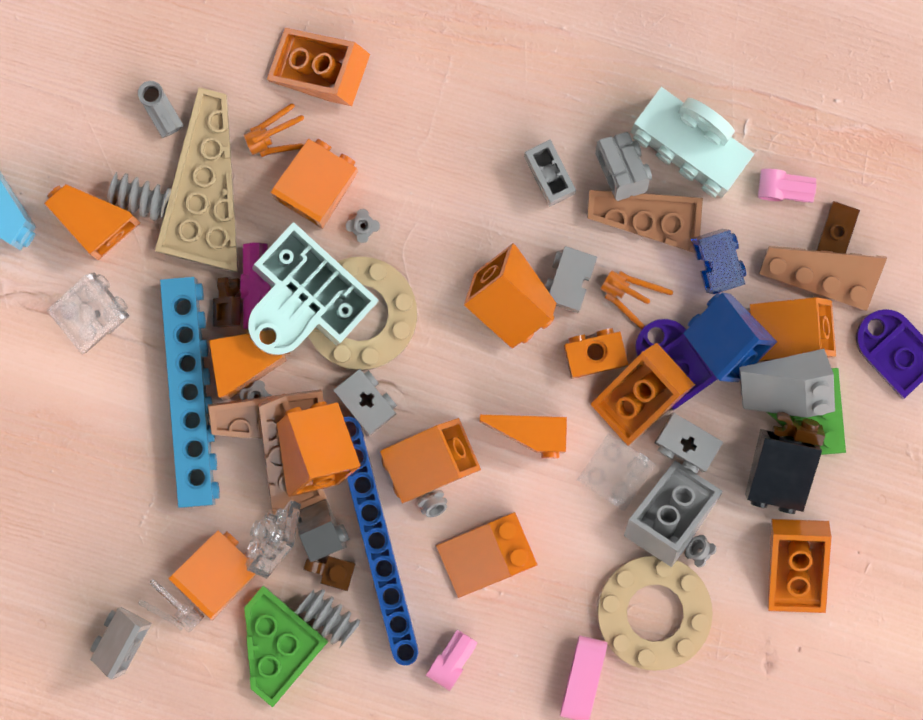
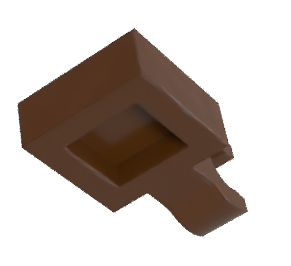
[213,277,241,327]
[773,412,825,446]
[303,556,356,591]

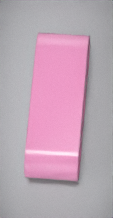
[560,635,607,720]

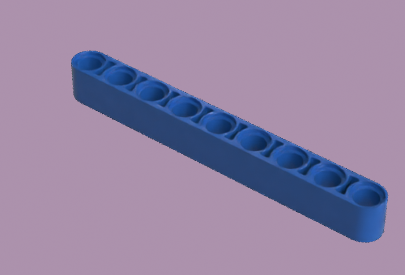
[343,417,419,666]

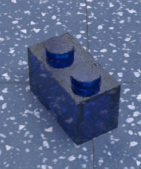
[691,229,747,295]

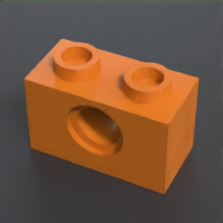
[564,328,628,379]

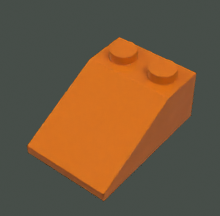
[266,28,370,106]
[590,343,695,446]
[479,414,567,459]
[436,512,538,598]
[768,519,832,613]

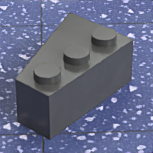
[295,499,350,562]

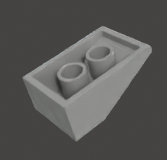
[739,349,835,418]
[624,461,723,567]
[90,607,152,680]

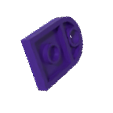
[856,309,923,399]
[635,319,718,410]

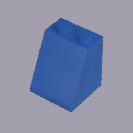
[683,292,777,382]

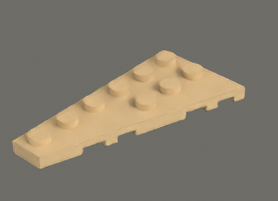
[155,87,238,273]

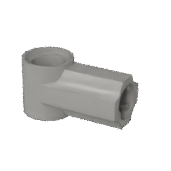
[138,81,184,138]

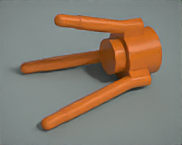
[244,103,304,157]
[601,270,673,329]

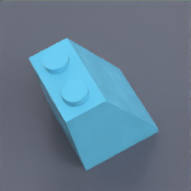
[0,171,36,251]

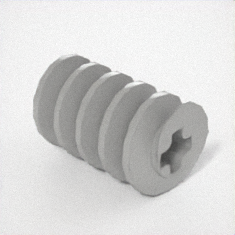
[107,172,171,221]
[295,589,360,649]

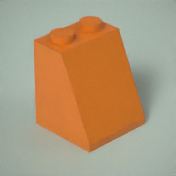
[270,139,358,229]
[44,184,140,260]
[464,243,557,349]
[748,297,836,362]
[209,330,290,400]
[277,401,361,497]
[380,418,481,504]
[168,530,260,621]

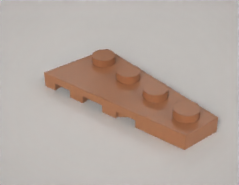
[587,190,703,254]
[759,246,887,311]
[208,389,323,439]
[258,393,327,520]

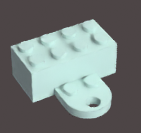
[630,87,754,198]
[248,222,379,355]

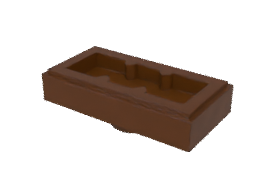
[816,201,860,254]

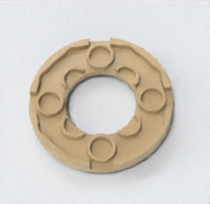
[308,257,417,370]
[598,556,713,671]

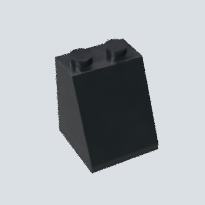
[745,429,822,514]

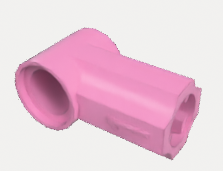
[758,169,817,203]
[425,629,478,691]

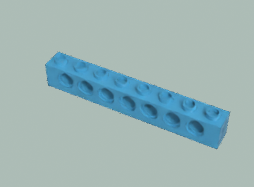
[160,277,220,508]

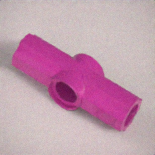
[240,243,271,330]

